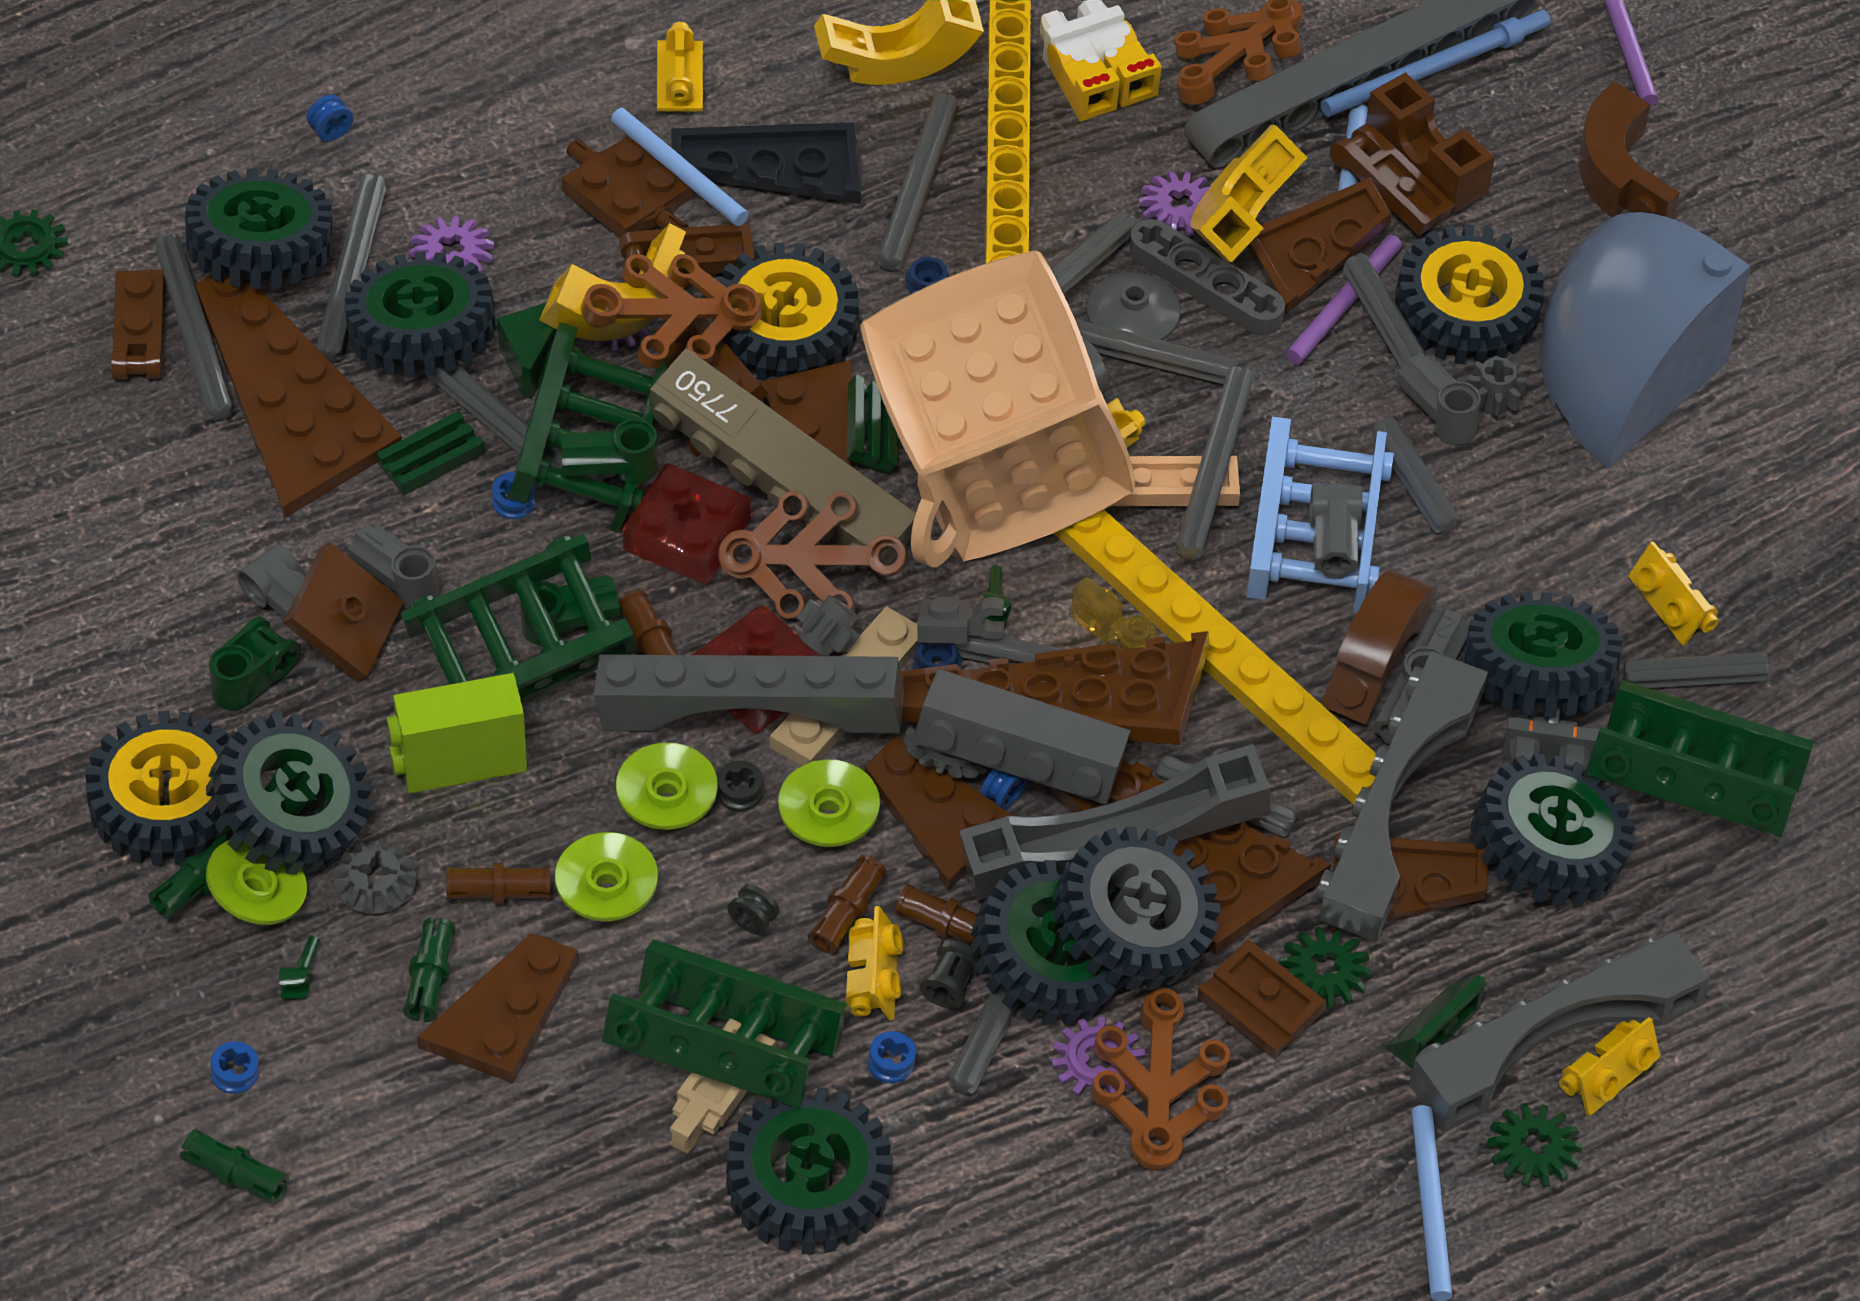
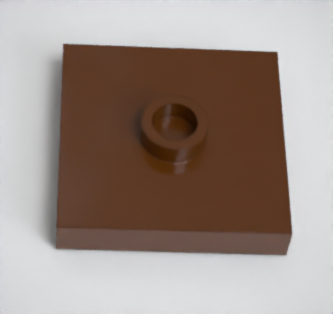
[283,543,404,681]

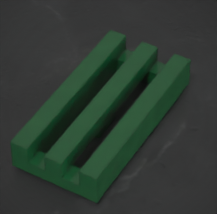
[847,375,897,474]
[377,411,485,495]

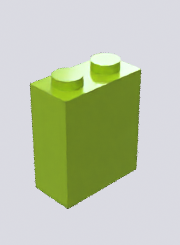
[386,673,527,794]

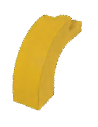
[814,0,984,85]
[1190,125,1308,262]
[539,223,686,341]

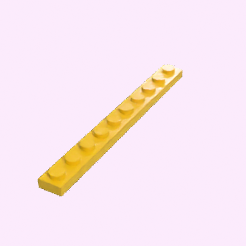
[1053,509,1376,805]

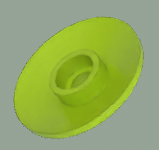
[616,743,718,830]
[778,759,880,847]
[555,832,658,921]
[206,840,307,925]

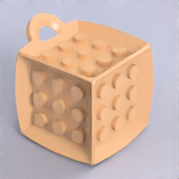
[860,250,1135,567]

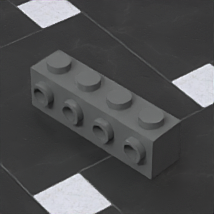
[913,669,1131,805]

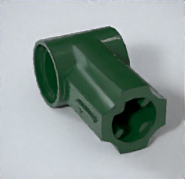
[561,419,658,484]
[520,575,620,646]

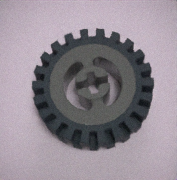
[1053,826,1220,990]

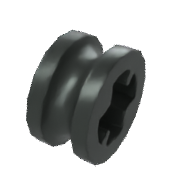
[717,761,763,812]
[728,884,780,935]

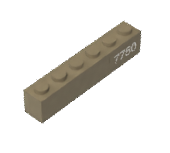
[650,348,916,576]

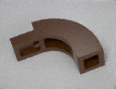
[1578,81,1680,219]
[1321,570,1438,725]

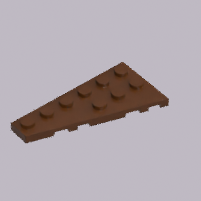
[195,274,402,519]
[901,631,1210,745]
[1046,760,1331,955]

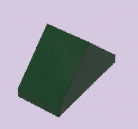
[497,303,557,399]

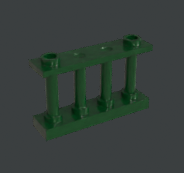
[507,322,669,533]
[401,533,636,702]
[1586,680,1814,838]
[602,939,848,1108]

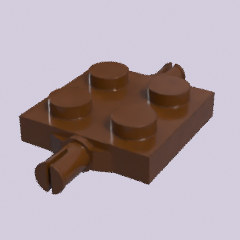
[561,136,693,238]

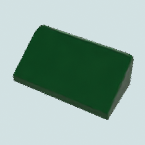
[1387,974,1486,1069]

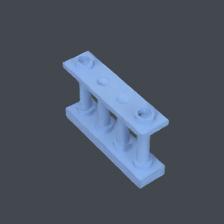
[1246,417,1394,613]

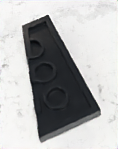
[671,122,861,204]

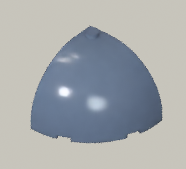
[1539,212,1751,469]

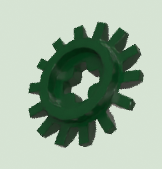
[0,210,68,277]
[1279,927,1372,1008]
[1487,1103,1583,1188]

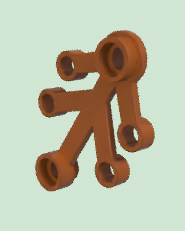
[1174,0,1303,104]
[581,254,762,368]
[719,491,909,620]
[1091,988,1230,1171]

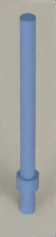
[1321,10,1551,117]

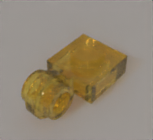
[1071,577,1157,650]

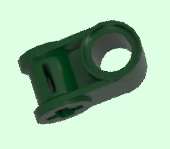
[209,616,302,710]

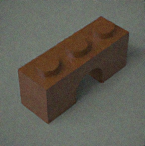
[1366,72,1495,213]

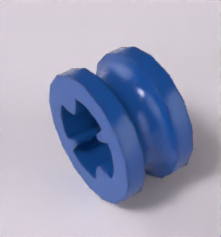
[306,94,354,141]
[492,472,536,519]
[981,768,1028,811]
[867,1031,917,1084]
[211,1041,259,1094]

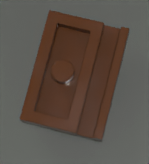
[1198,939,1326,1059]

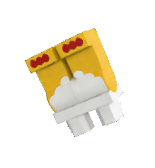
[1040,0,1162,122]

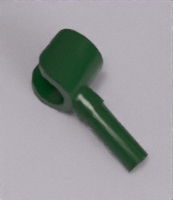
[983,565,1013,626]
[279,936,321,999]

